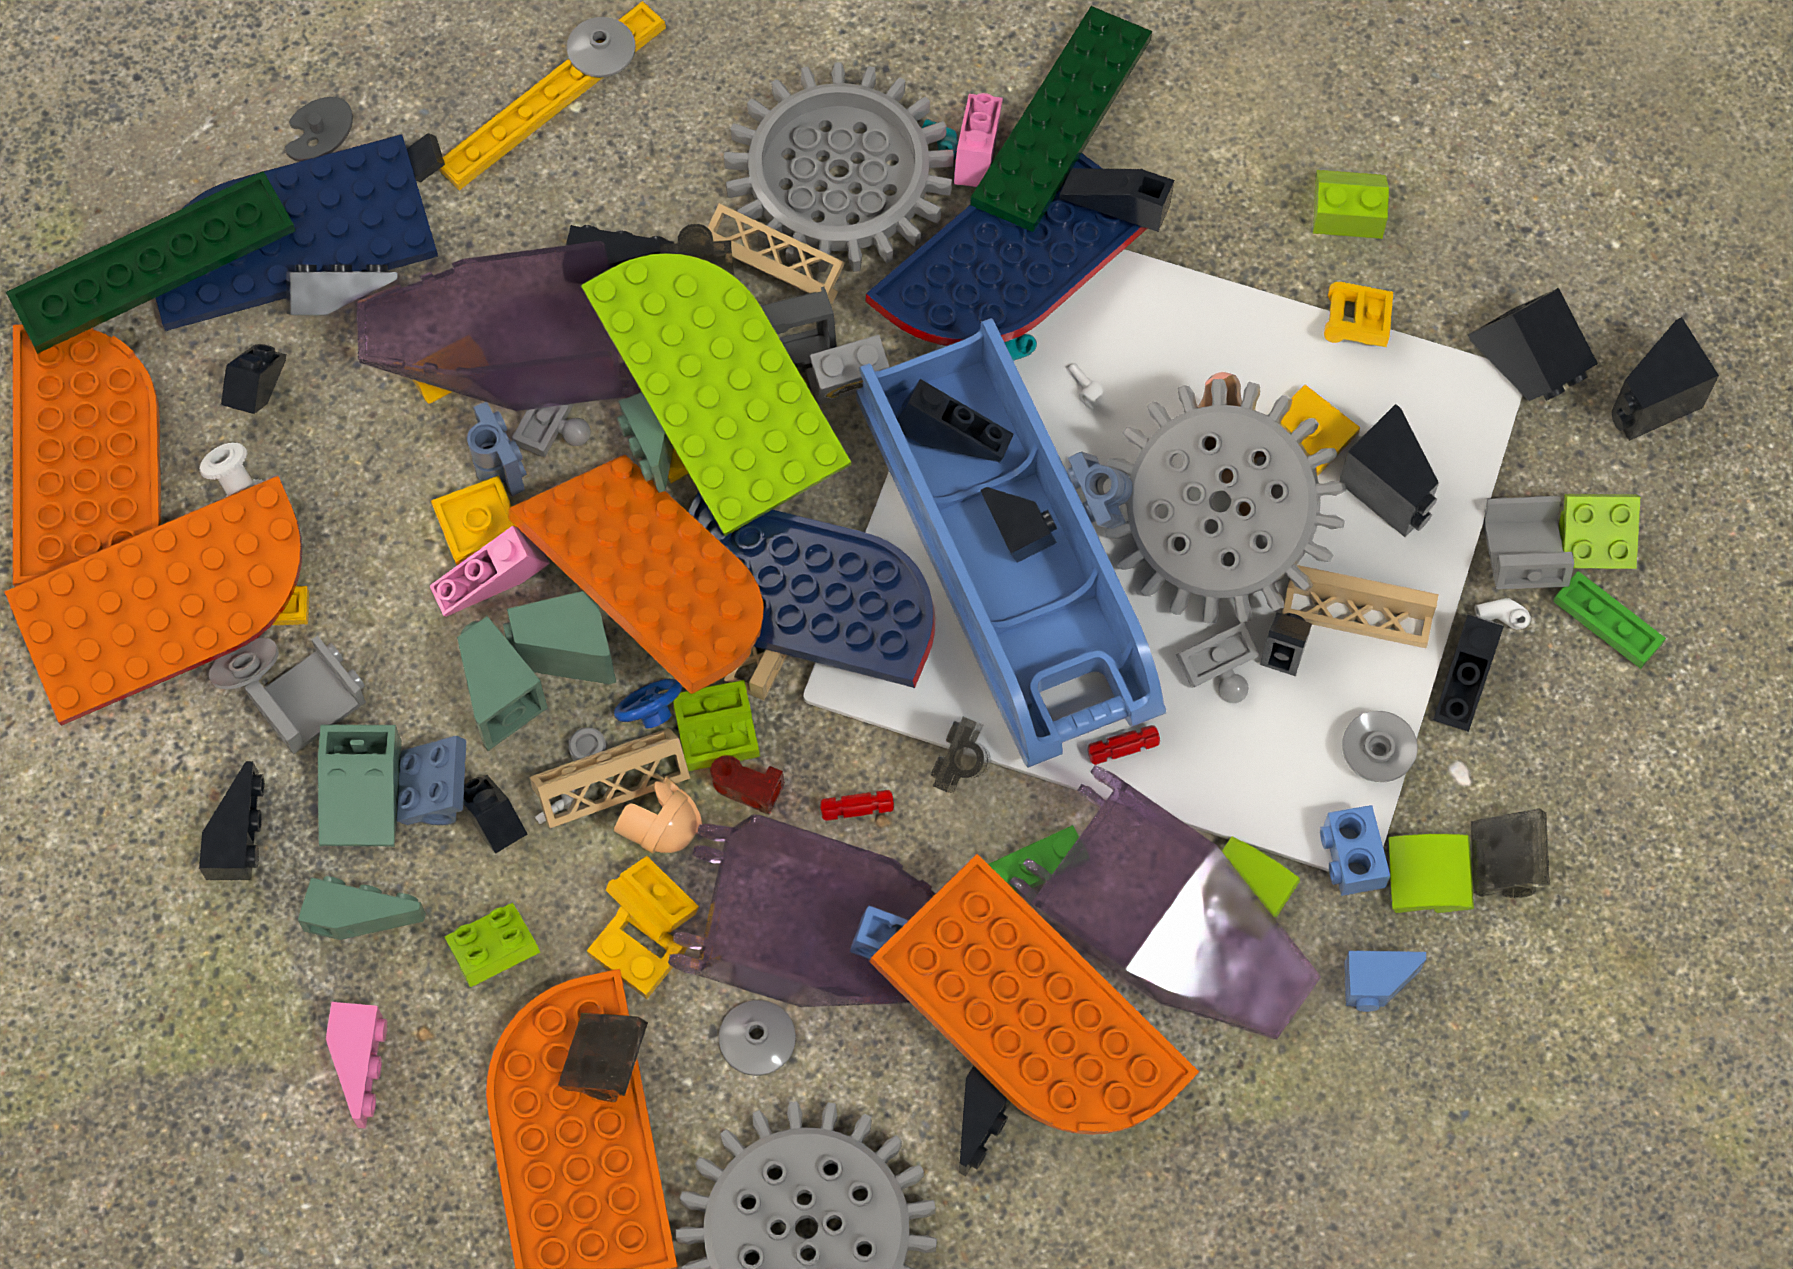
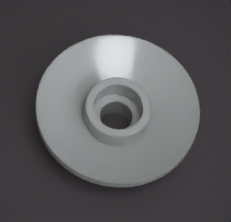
[567,17,635,78]
[209,638,279,689]
[1342,711,1418,782]
[719,1000,796,1076]

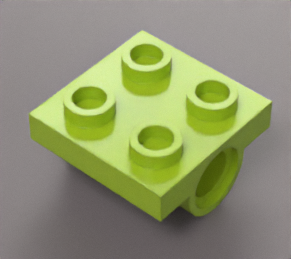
[1559,494,1641,569]
[444,902,541,987]

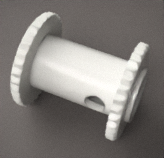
[199,443,264,498]

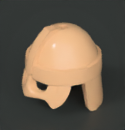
[614,776,703,854]

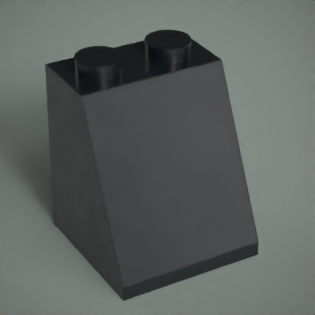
[1468,288,1598,401]
[1611,317,1719,441]
[1339,404,1439,537]

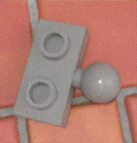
[512,380,591,458]
[1176,622,1260,703]

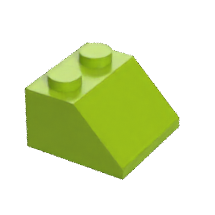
[1313,170,1389,239]

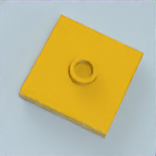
[1281,384,1361,477]
[431,475,518,566]

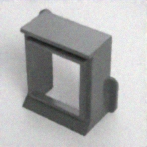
[760,287,837,373]

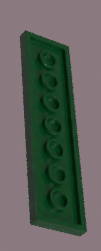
[970,6,1152,232]
[6,171,296,354]

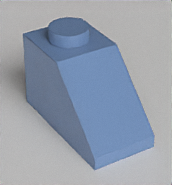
[1344,951,1426,1012]

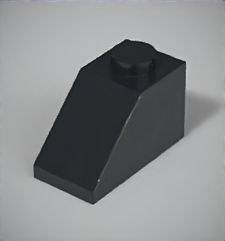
[980,487,1057,563]
[1260,612,1312,676]

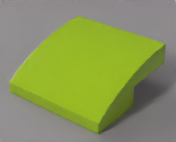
[673,680,760,772]
[1388,834,1474,913]
[1192,836,1300,941]

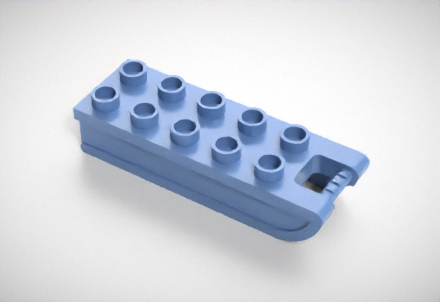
[856,318,1166,768]

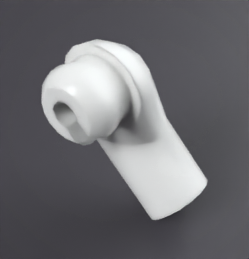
[1475,598,1531,630]

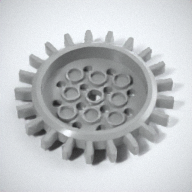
[724,62,954,272]
[1105,379,1346,623]
[676,1101,937,1269]

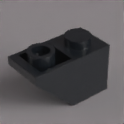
[221,344,287,414]
[463,775,528,854]

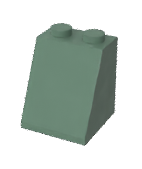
[503,591,616,684]
[457,616,548,751]

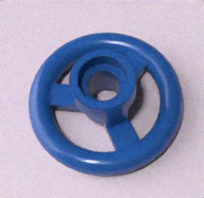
[614,678,682,729]

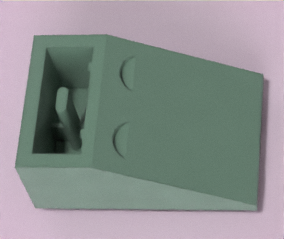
[318,725,402,847]

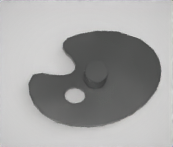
[285,97,353,162]

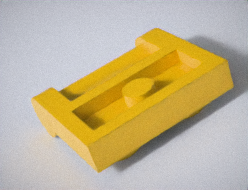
[1324,282,1393,347]
[587,906,689,999]

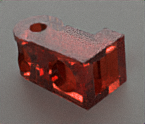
[710,755,785,815]

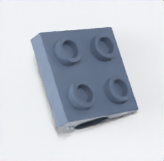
[467,401,527,496]
[1068,451,1132,529]
[397,736,466,825]

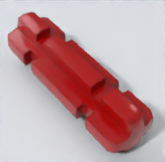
[1087,725,1160,765]
[820,790,894,821]

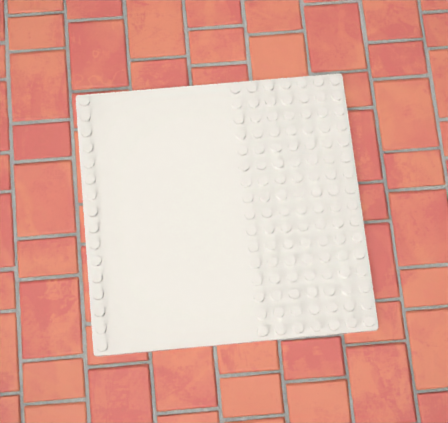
[804,249,1523,875]

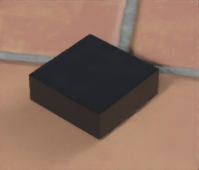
[407,133,445,183]

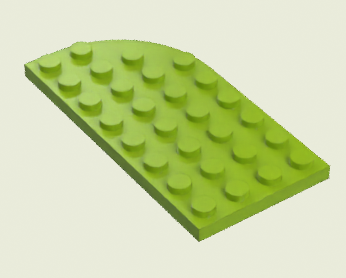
[581,254,852,536]

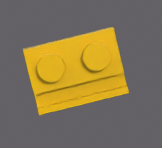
[606,856,699,942]

